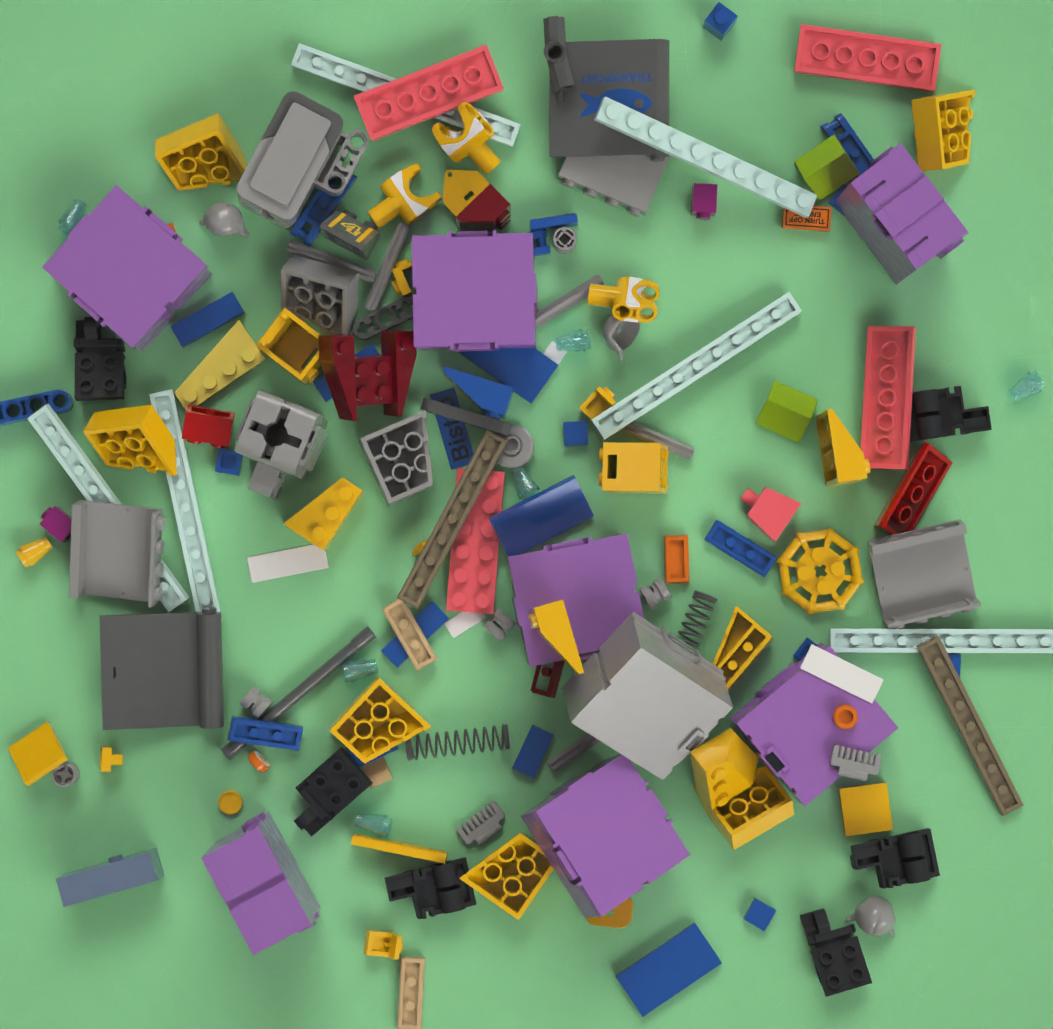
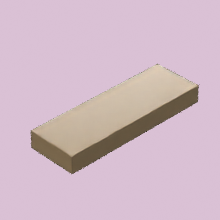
[382,599,438,671]
[397,956,425,1029]

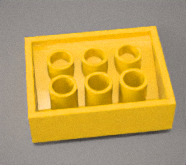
[815,409,870,487]
[528,600,584,674]

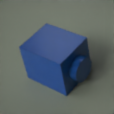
[703,2,738,41]

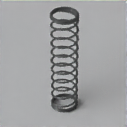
[678,590,718,647]
[405,724,510,761]

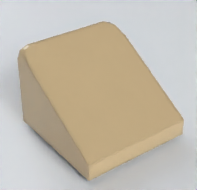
[362,757,393,788]

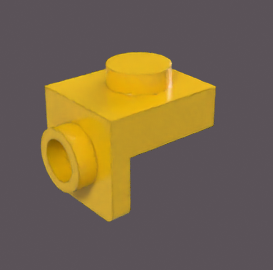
[392,259,412,298]
[579,386,616,420]
[363,930,403,960]

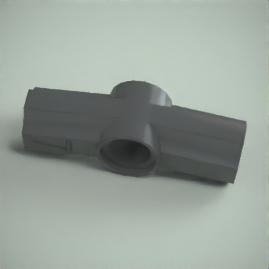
[543,16,575,92]

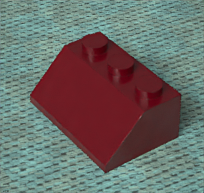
[456,184,511,232]

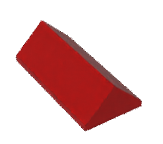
[874,442,953,536]

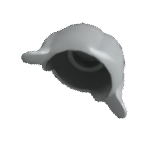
[199,202,249,237]
[603,315,640,361]
[845,896,896,936]

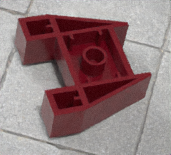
[318,329,417,421]

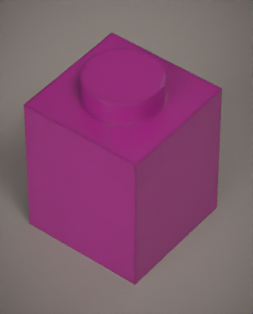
[691,183,718,220]
[40,506,72,543]

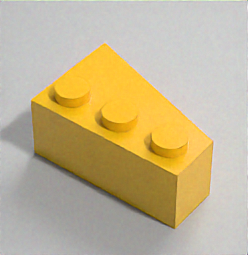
[283,477,364,551]
[713,606,773,692]

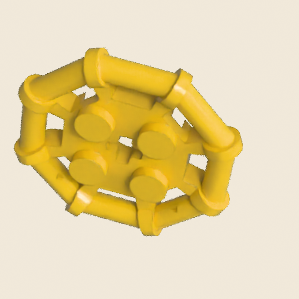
[776,527,864,615]

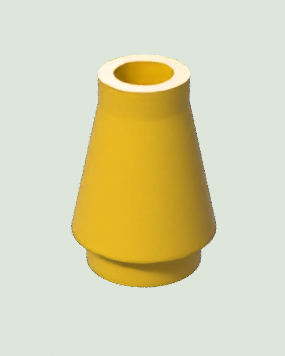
[16,536,53,568]

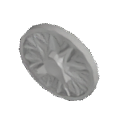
[495,425,534,469]

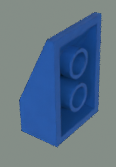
[443,366,513,420]

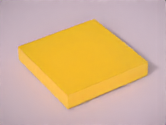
[8,721,68,786]
[838,782,893,836]

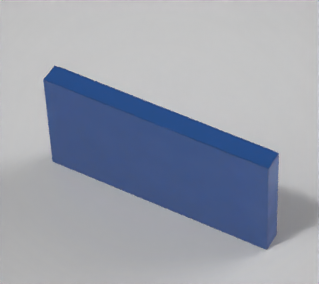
[457,348,559,404]
[489,475,594,557]
[616,922,722,1017]

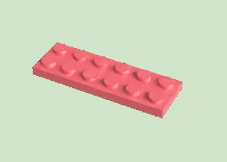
[794,24,942,93]
[354,44,504,142]
[860,326,916,470]
[446,468,505,614]

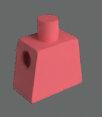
[740,487,801,542]

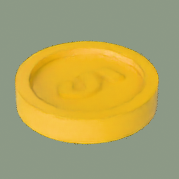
[218,790,243,814]

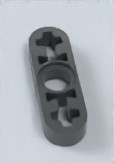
[353,297,413,340]

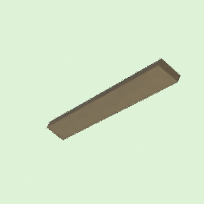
[397,430,507,609]
[916,635,1024,816]

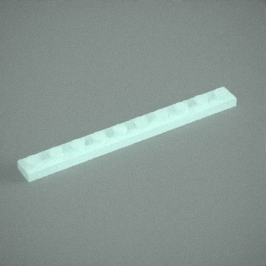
[291,43,521,148]
[594,97,817,218]
[591,292,802,440]
[149,389,223,622]
[27,403,190,612]
[829,628,1053,653]

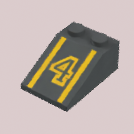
[320,210,380,260]

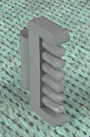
[829,744,881,781]
[456,801,505,846]

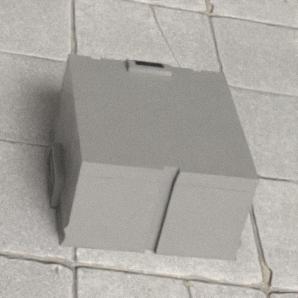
[561,612,733,780]

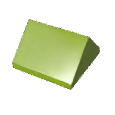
[795,134,860,200]
[755,380,818,443]

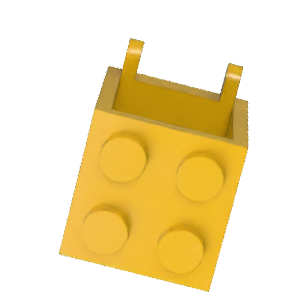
[256,308,321,385]
[599,442,669,494]

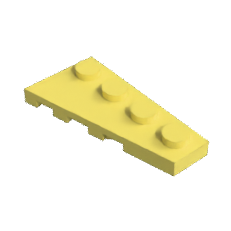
[174,320,267,410]

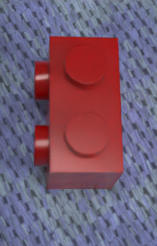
[182,405,235,448]

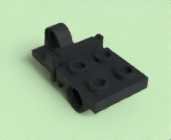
[74,317,126,401]
[910,386,992,442]
[294,747,373,837]
[850,828,940,889]
[384,857,477,919]
[800,908,872,997]

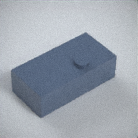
[56,848,164,907]

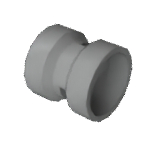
[553,227,577,254]
[639,578,672,609]
[483,609,516,641]
[240,686,273,719]
[52,762,80,787]

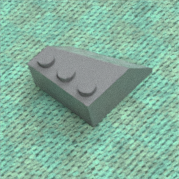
[281,255,359,335]
[359,410,433,507]

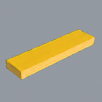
[351,833,447,864]

